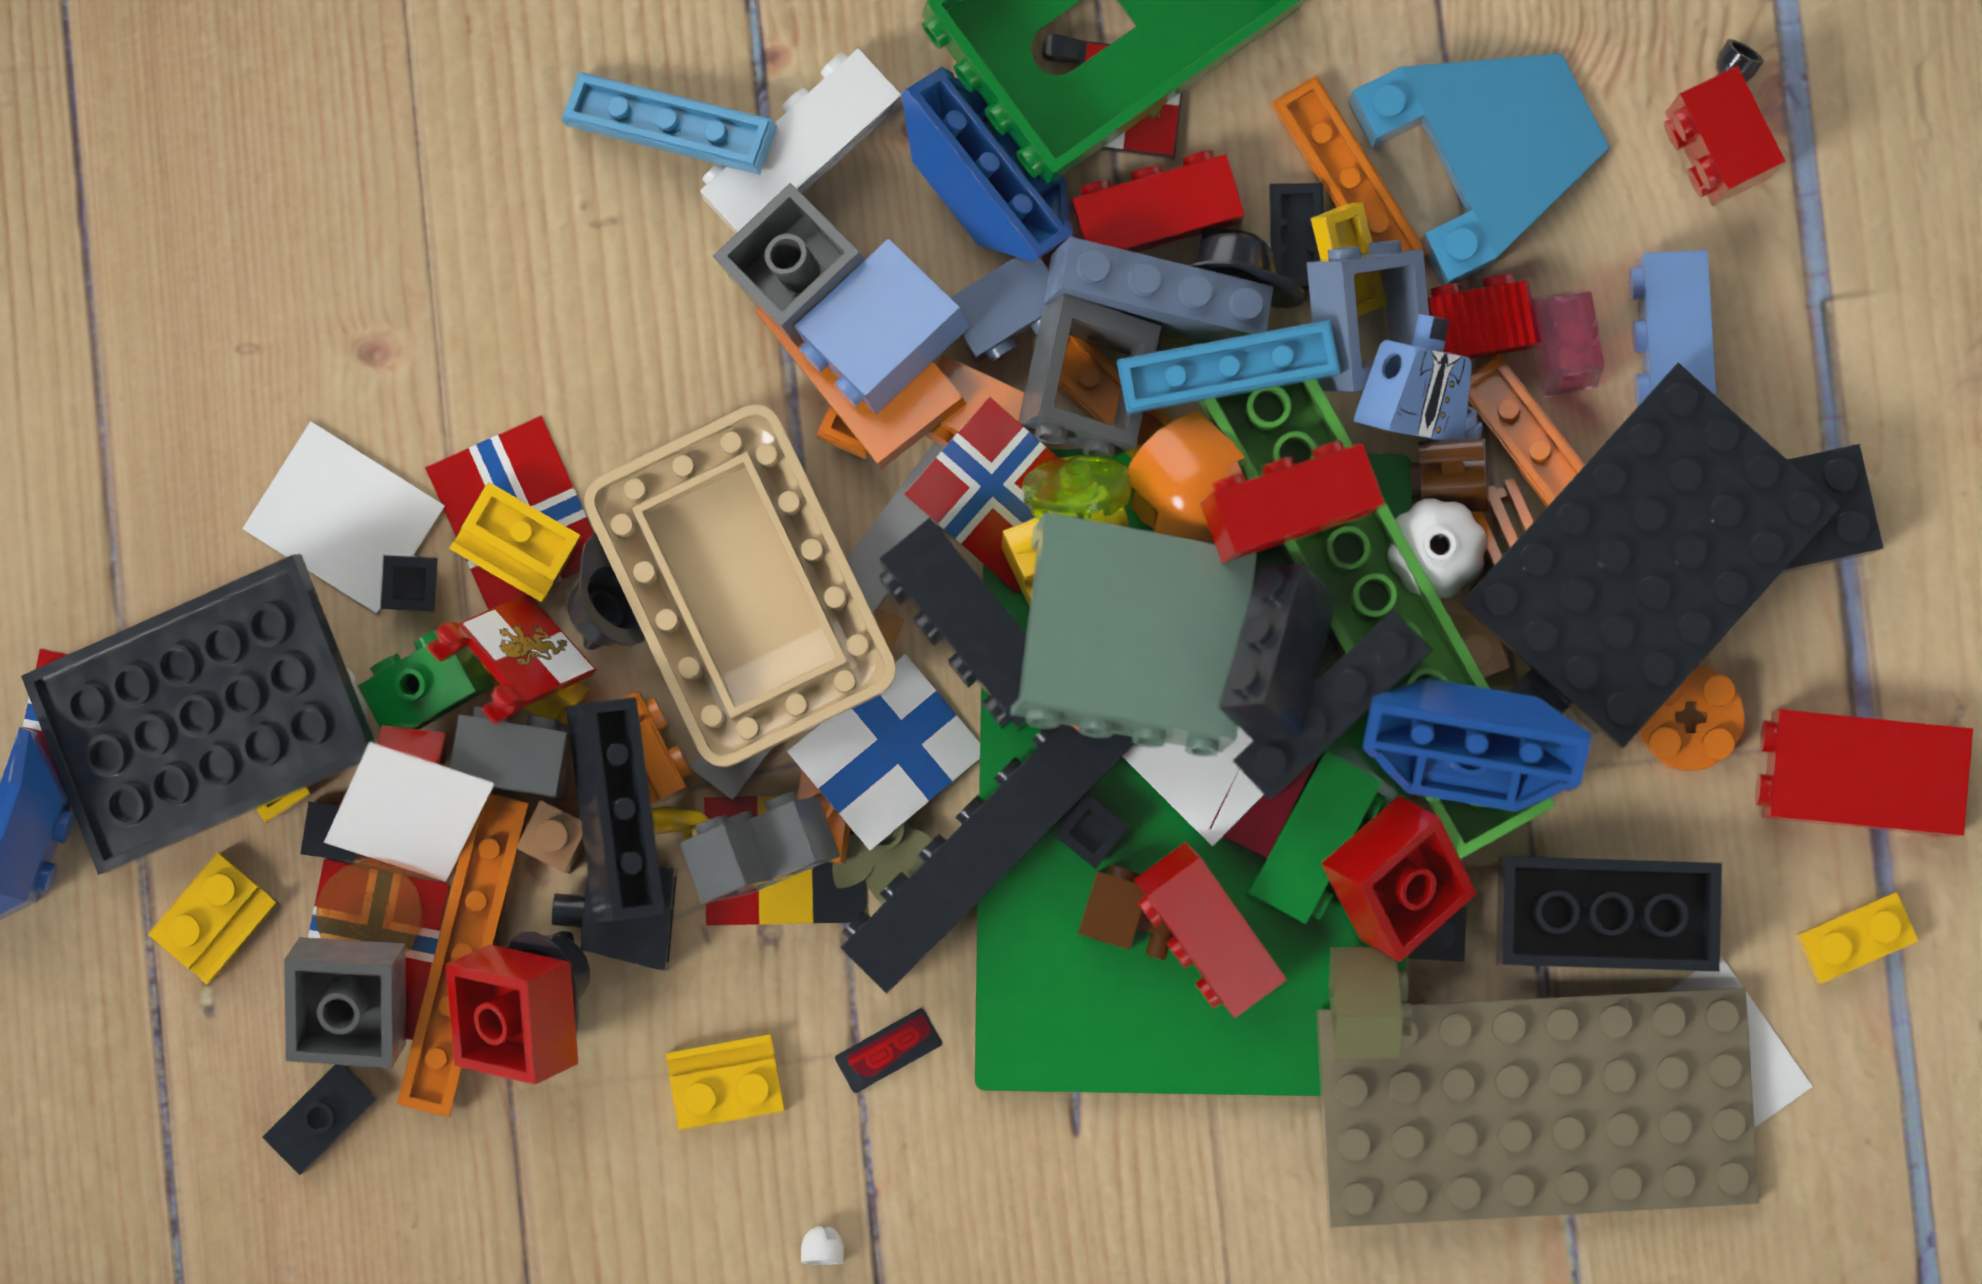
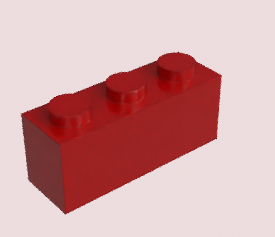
[1072,150,1245,253]
[1200,440,1385,564]
[1134,842,1287,1019]

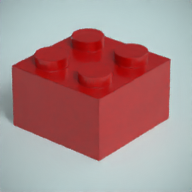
[1664,65,1786,206]
[1321,796,1477,962]
[445,944,579,1085]

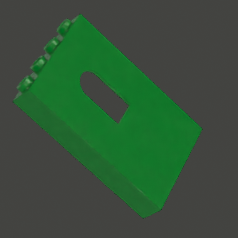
[922,0,1305,186]

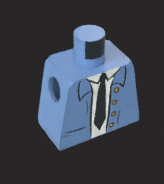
[1353,313,1472,441]

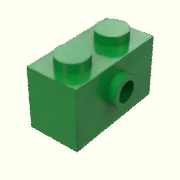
[357,629,494,730]

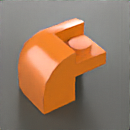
[1124,409,1247,544]

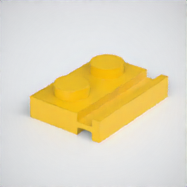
[449,482,582,603]
[147,852,279,985]
[665,1034,785,1130]

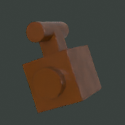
[1411,439,1489,512]
[1077,865,1173,961]

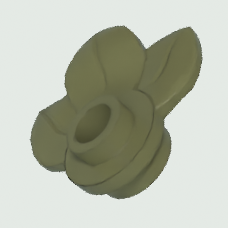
[832,819,932,904]

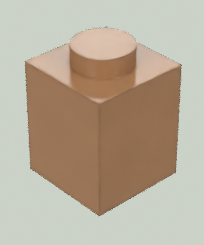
[516,800,584,874]

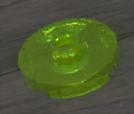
[1022,455,1132,521]

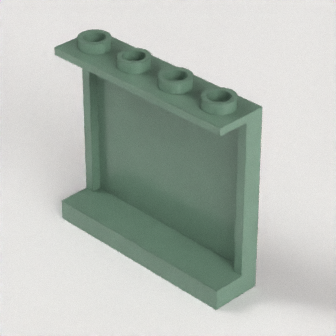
[1010,512,1256,757]

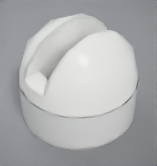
[801,1226,844,1266]

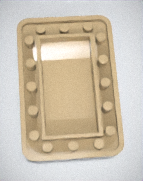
[584,404,897,768]

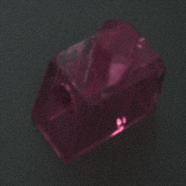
[1532,289,1604,397]

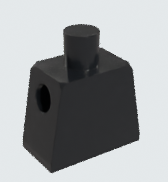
[552,867,678,970]

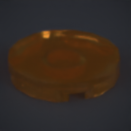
[315,861,424,953]

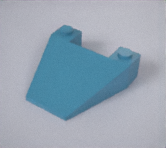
[1348,54,1610,285]

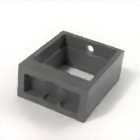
[1018,294,1161,460]

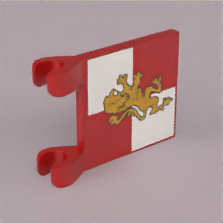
[426,594,597,724]

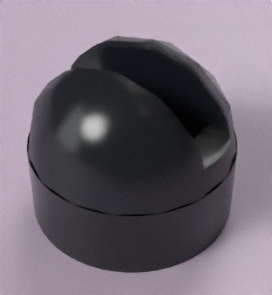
[1716,39,1764,83]

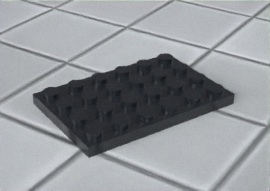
[1460,363,1840,749]
[21,554,376,875]

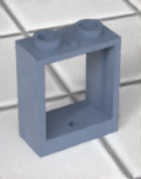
[1307,240,1429,392]

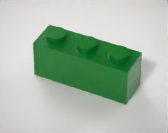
[1246,750,1385,925]

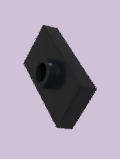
[1269,183,1324,292]
[262,1064,378,1175]

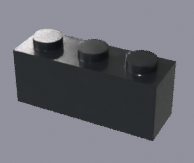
[1218,563,1338,742]

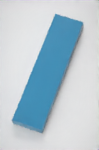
[561,72,777,175]
[1117,320,1341,415]

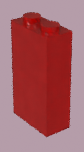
[1755,709,1973,837]

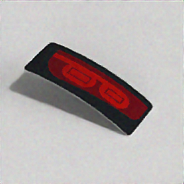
[835,1008,942,1093]

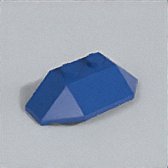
[902,67,1073,262]
[1363,679,1591,811]
[0,727,75,920]

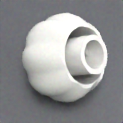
[1387,498,1488,599]

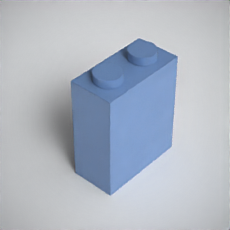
[794,238,970,414]

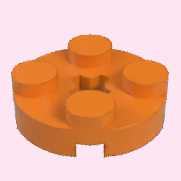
[1637,664,1745,772]

